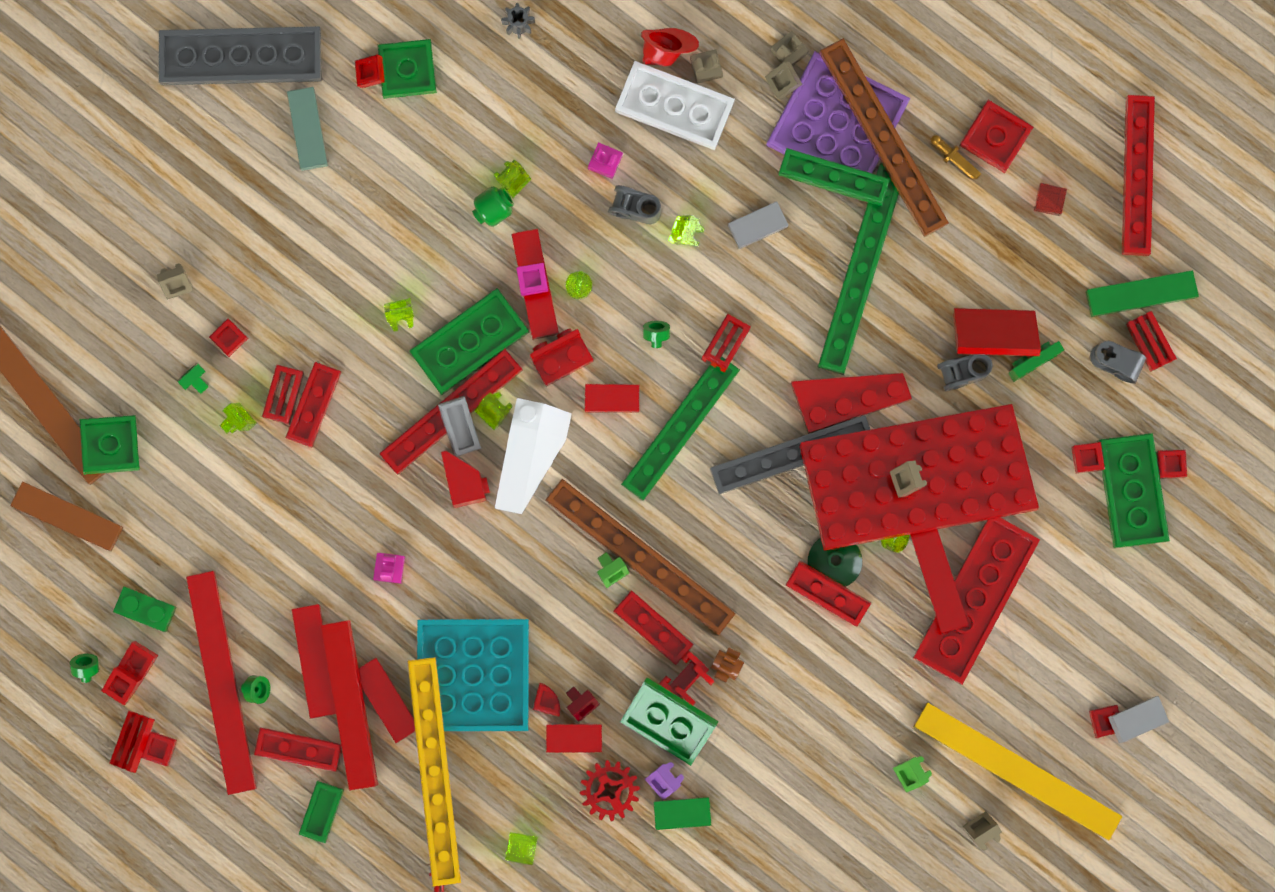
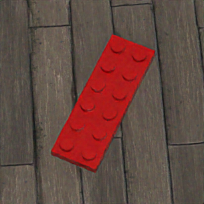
[913,518,1040,685]

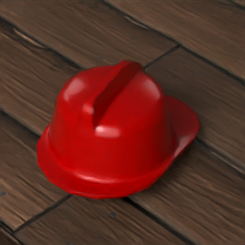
[641,28,699,66]

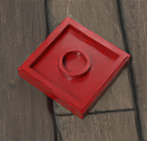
[959,99,1034,173]

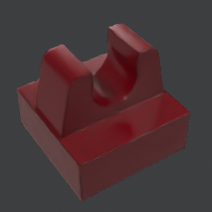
[566,686,600,722]

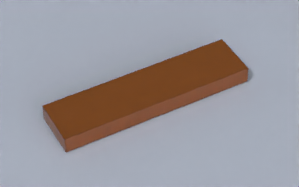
[10,481,123,552]

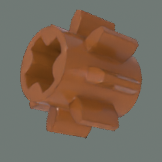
[711,648,744,683]

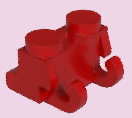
[659,650,715,705]

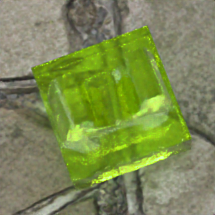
[494,160,531,198]
[668,215,705,247]
[384,298,414,331]
[475,392,512,430]
[220,403,257,434]
[505,832,538,865]

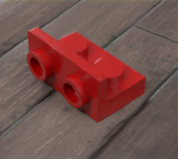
[530,328,594,387]

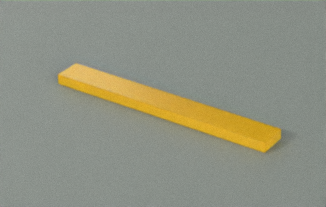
[407,657,461,887]
[913,703,1123,841]

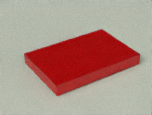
[953,308,1041,356]

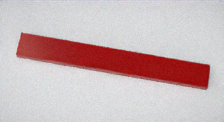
[186,571,257,795]

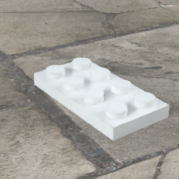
[615,61,735,150]

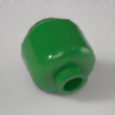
[472,186,514,227]

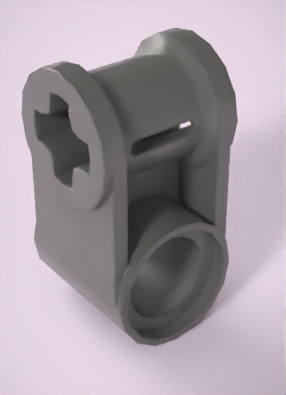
[608,185,662,225]
[1090,341,1147,384]
[937,354,993,391]

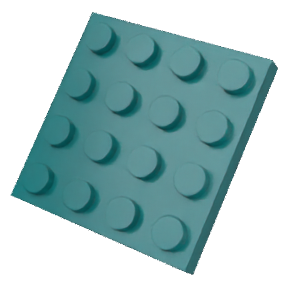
[417,619,529,731]

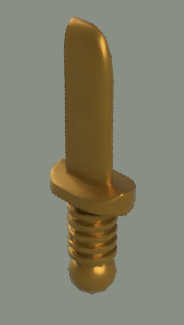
[930,135,981,179]

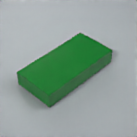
[298,781,344,843]
[653,797,712,830]

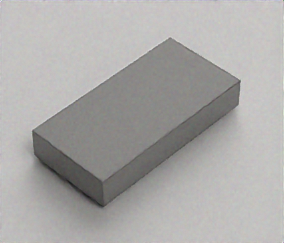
[728,201,789,249]
[438,396,481,457]
[1108,696,1169,743]

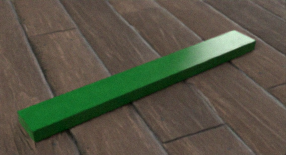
[818,163,899,375]

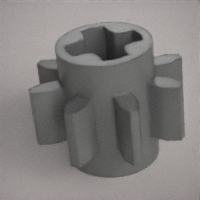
[501,3,535,39]

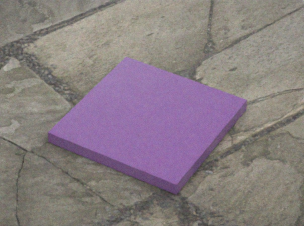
[766,51,910,173]

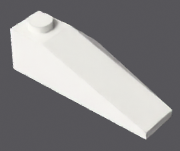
[495,398,572,514]

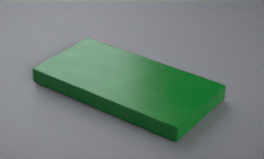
[409,288,530,396]
[1097,433,1170,549]

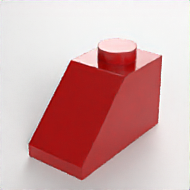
[441,451,490,508]

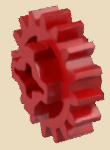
[579,760,640,822]

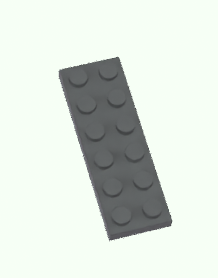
[159,26,322,85]

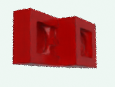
[101,641,158,705]

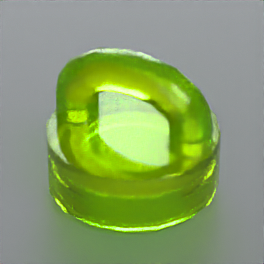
[566,271,592,299]
[881,535,909,553]

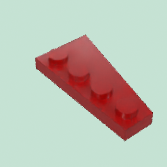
[791,373,912,434]

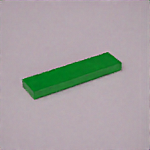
[778,148,890,206]
[1086,270,1199,317]

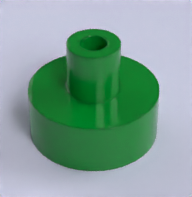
[643,321,670,348]
[70,653,99,683]
[241,675,271,704]

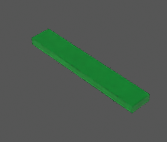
[621,357,740,501]

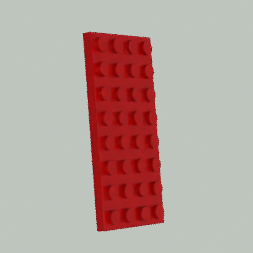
[799,404,1039,551]

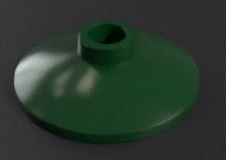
[807,538,863,587]

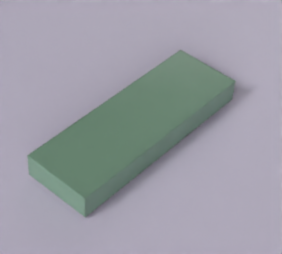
[287,87,328,171]

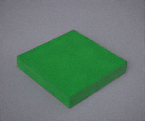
[378,39,437,99]
[79,415,140,475]

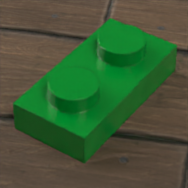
[1008,341,1065,382]
[113,586,177,632]

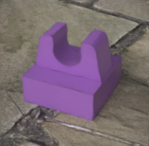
[645,762,684,801]

